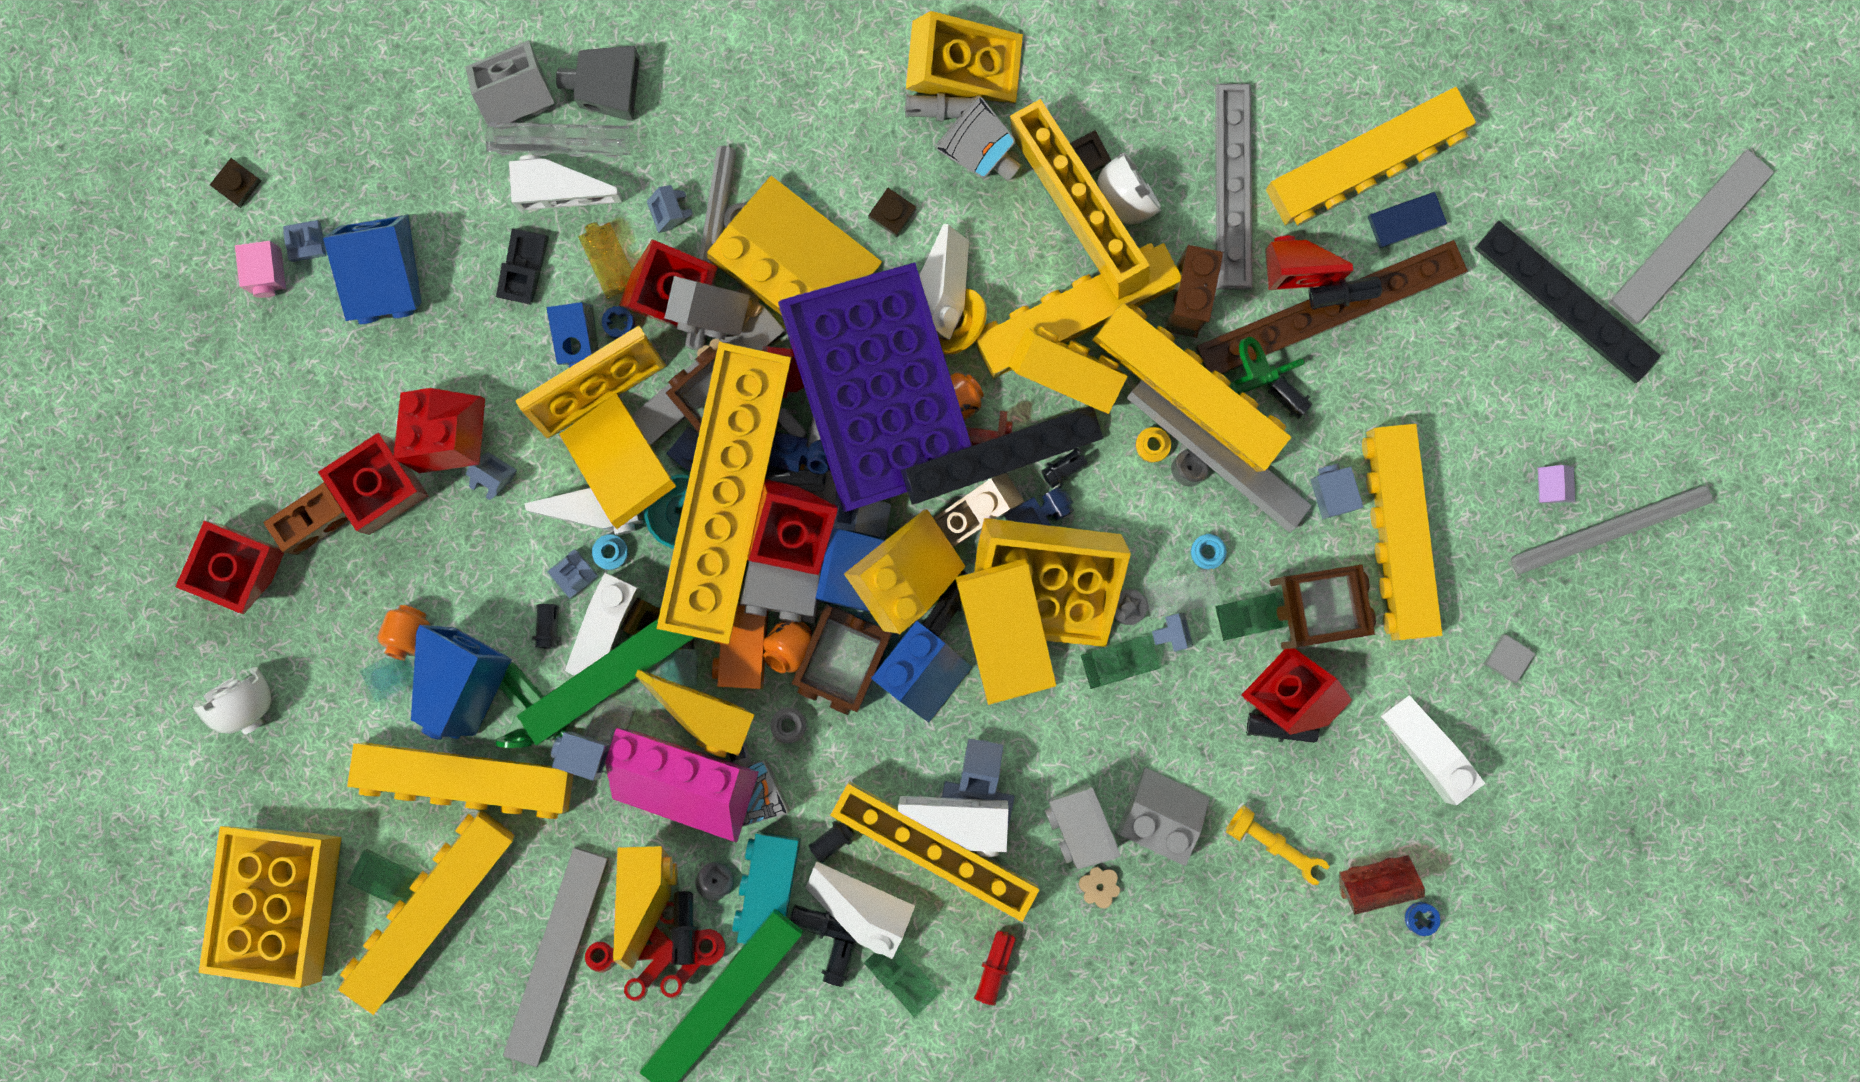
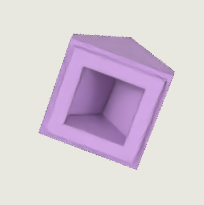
[1538,465,1575,503]

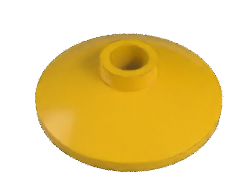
[938,289,987,355]

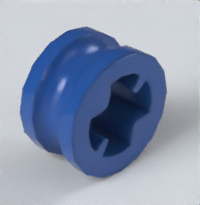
[602,306,635,339]
[1405,902,1441,936]

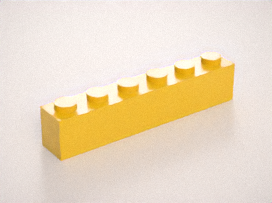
[1266,86,1476,226]
[1010,99,1150,300]
[974,243,1181,379]
[1092,303,1291,472]
[1362,424,1443,641]
[347,742,574,819]
[830,781,1040,922]
[338,810,515,1015]

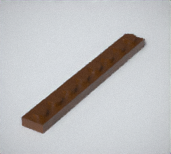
[1195,240,1468,374]

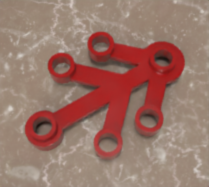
[585,902,726,1002]

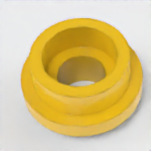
[1135,427,1171,463]

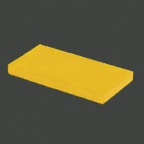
[516,326,666,438]
[559,393,676,529]
[955,558,1056,705]

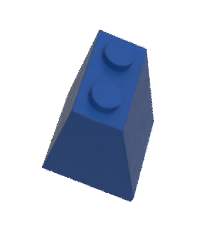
[323,214,422,324]
[815,528,885,612]
[871,621,972,723]
[411,625,512,740]

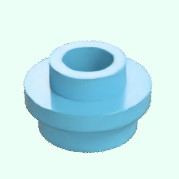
[592,534,628,570]
[1191,534,1227,570]

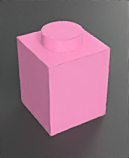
[235,241,286,298]

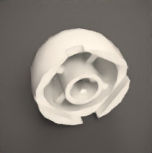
[1097,152,1161,225]
[193,667,271,735]

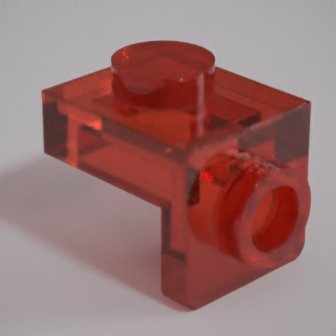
[966,411,1013,446]

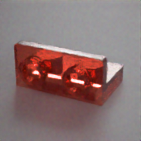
[1339,855,1425,915]

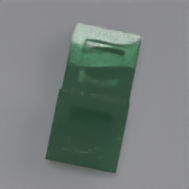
[1215,591,1289,641]
[1080,634,1162,689]
[347,849,420,905]
[864,946,942,1018]

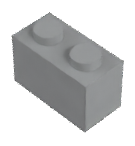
[664,276,750,340]
[738,561,820,622]

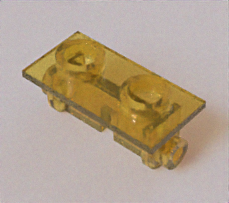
[578,222,632,299]

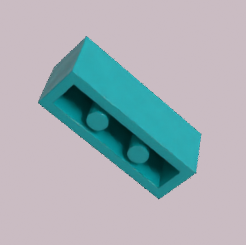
[732,831,801,944]

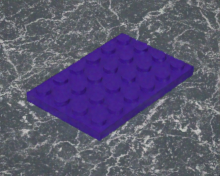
[778,262,972,512]

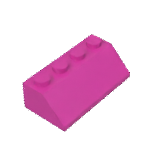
[605,728,759,842]

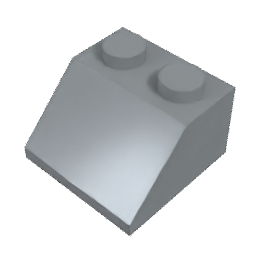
[465,40,555,130]
[1115,767,1210,866]
[1044,783,1121,869]

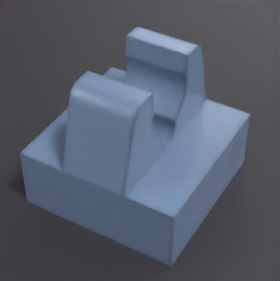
[647,185,692,233]
[283,220,326,262]
[466,452,517,500]
[547,549,599,599]
[1152,612,1193,652]

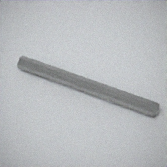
[685,146,736,350]
[1511,486,1713,574]

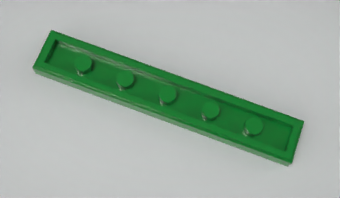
[516,618,696,746]
[639,908,803,1082]

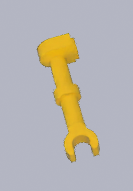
[1226,805,1330,885]

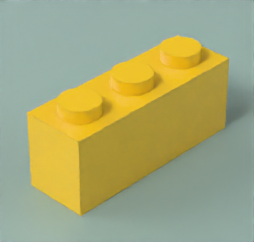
[1008,326,1128,414]

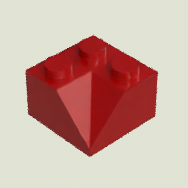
[393,388,485,474]
[318,432,429,535]
[748,479,838,575]
[175,520,284,614]

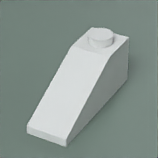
[509,155,622,211]
[919,224,969,340]
[524,488,643,535]
[565,573,643,676]
[1381,695,1485,805]
[898,796,1008,857]
[805,862,915,959]

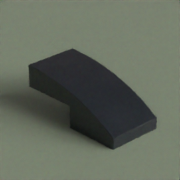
[496,228,549,305]

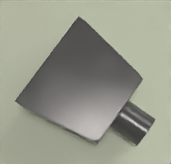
[556,46,640,121]

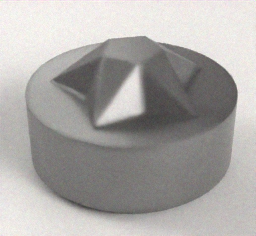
[1171,450,1209,487]
[1114,589,1147,625]
[695,862,733,901]

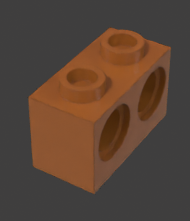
[263,482,349,555]

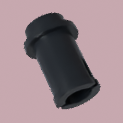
[1267,375,1313,419]
[1041,448,1088,488]
[532,604,561,649]
[808,821,856,863]
[821,938,856,987]

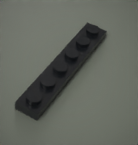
[1474,221,1661,383]
[901,406,1104,505]

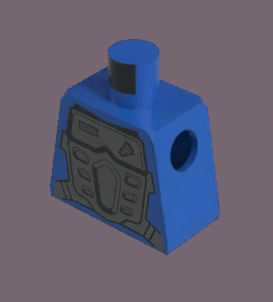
[546,302,598,368]

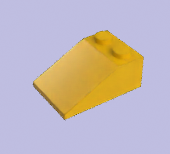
[906,11,1023,103]
[844,509,966,634]
[635,669,755,758]
[613,846,678,969]

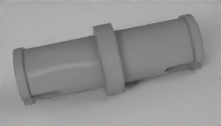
[905,93,975,121]

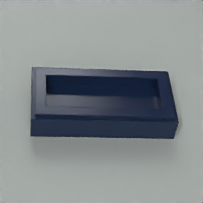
[1368,192,1447,249]

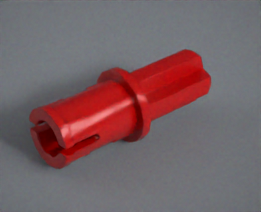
[974,931,1016,1006]

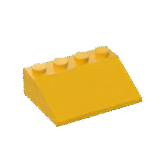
[707,175,882,316]
[968,518,1131,647]
[199,826,342,988]

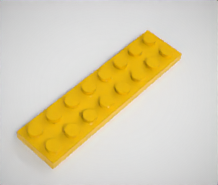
[656,342,791,644]

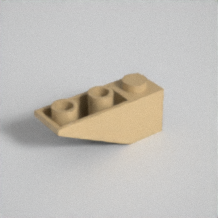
[934,473,1025,548]

